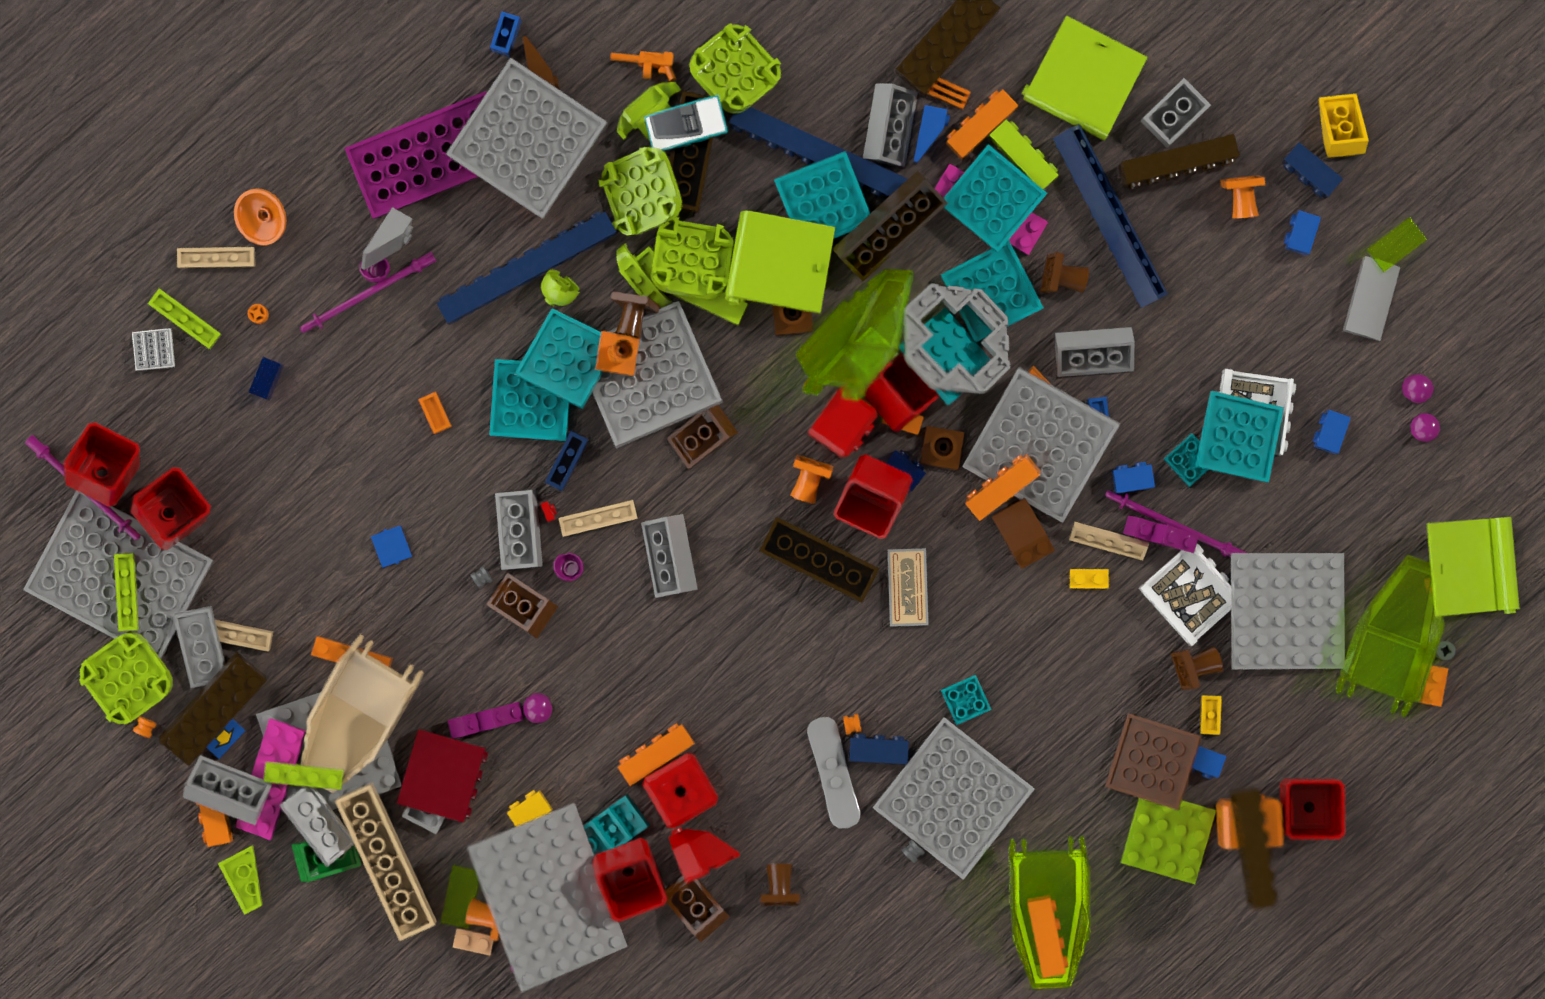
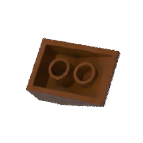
[523,36,560,90]
[667,405,738,469]
[991,498,1055,569]
[486,573,558,638]
[665,876,730,942]

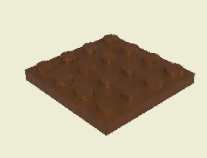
[1105,713,1202,810]

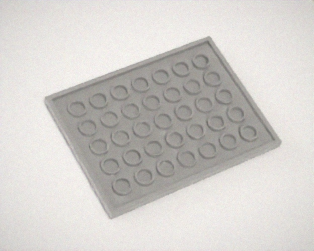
[23,490,214,659]
[467,803,627,992]

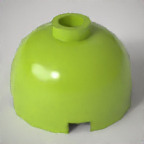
[541,269,580,306]

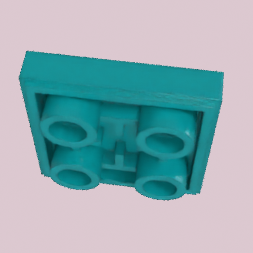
[1163,433,1208,487]
[941,674,991,725]

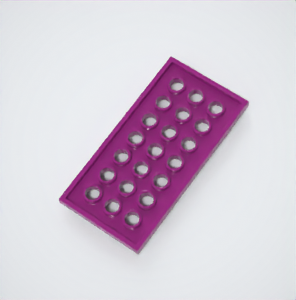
[344,91,487,220]

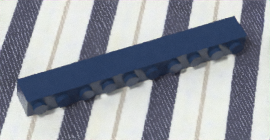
[729,107,908,198]
[1053,124,1168,308]
[437,211,617,325]

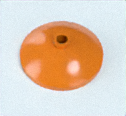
[234,188,287,245]

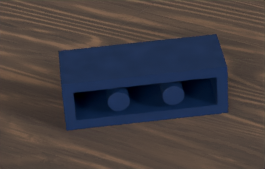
[1282,142,1343,199]
[545,431,589,491]
[849,734,909,764]

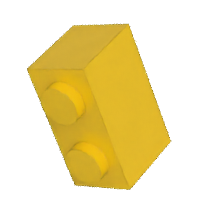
[507,790,553,826]

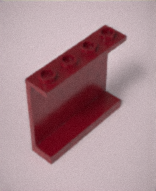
[397,729,488,823]

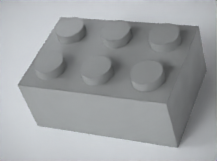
[1141,78,1211,148]

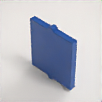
[371,525,412,568]

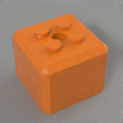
[1216,795,1283,849]

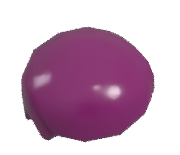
[359,258,390,283]
[1402,374,1434,403]
[1410,413,1440,442]
[553,552,584,582]
[523,693,552,724]

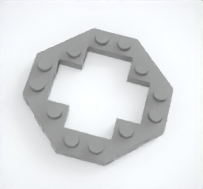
[904,284,1010,394]

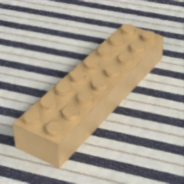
[335,782,437,941]

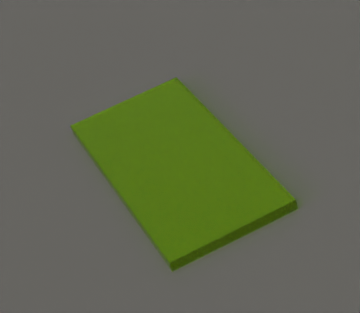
[1367,217,1427,273]
[441,865,479,929]

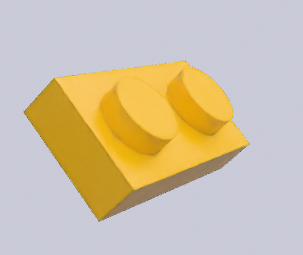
[1070,569,1109,588]
[1200,695,1221,735]

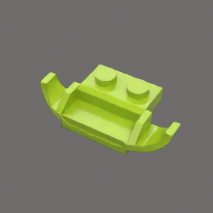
[617,82,681,141]
[616,243,672,308]

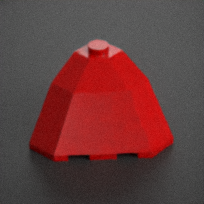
[668,827,740,883]

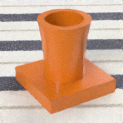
[1220,175,1265,218]
[595,331,640,377]
[790,454,833,504]
[466,898,501,941]

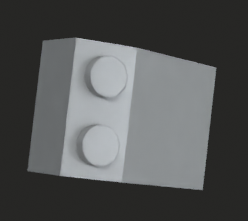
[361,208,413,270]

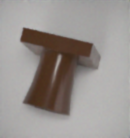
[1040,252,1089,294]
[611,292,660,339]
[772,305,813,336]
[920,426,964,470]
[1170,647,1223,690]
[761,864,800,906]

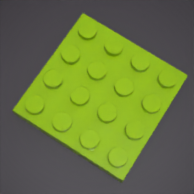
[1120,798,1216,884]

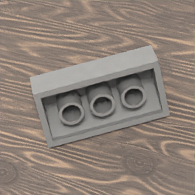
[863,83,918,167]
[1055,327,1135,377]
[641,514,698,598]
[183,756,272,825]

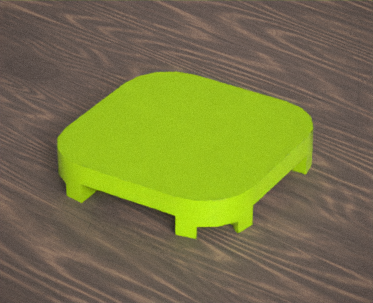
[689,23,781,113]
[599,147,682,236]
[651,217,733,299]
[79,632,173,724]

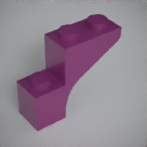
[1123,516,1199,553]
[447,702,524,738]

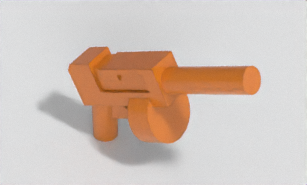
[611,51,676,82]

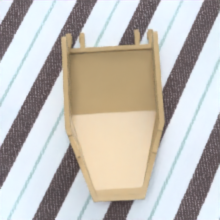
[301,634,424,794]

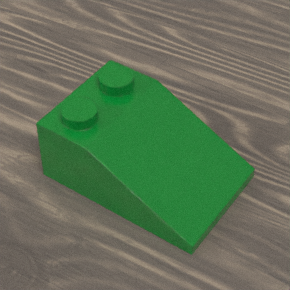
[291,830,361,882]

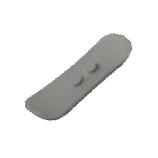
[807,717,860,829]

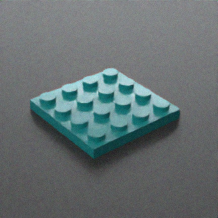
[944,144,1047,253]
[774,151,870,238]
[940,240,1044,343]
[898,307,991,405]
[515,308,604,409]
[489,359,569,441]
[1195,391,1284,483]

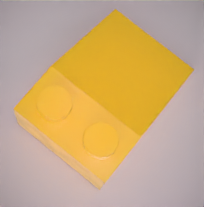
[1319,94,1369,158]

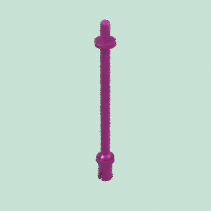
[300,251,437,333]
[25,435,141,540]
[1105,491,1247,557]

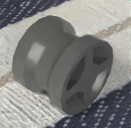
[470,566,494,590]
[1433,641,1456,660]
[901,839,925,864]

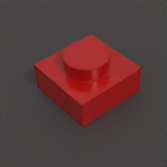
[541,501,557,522]

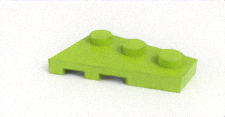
[218,845,263,915]

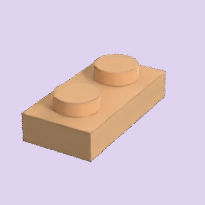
[453,928,494,955]

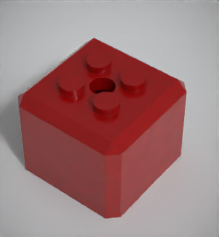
[861,352,940,431]
[807,385,877,459]
[64,422,140,507]
[833,455,913,539]
[131,467,210,550]
[643,752,718,829]
[1280,778,1345,839]
[593,838,667,922]

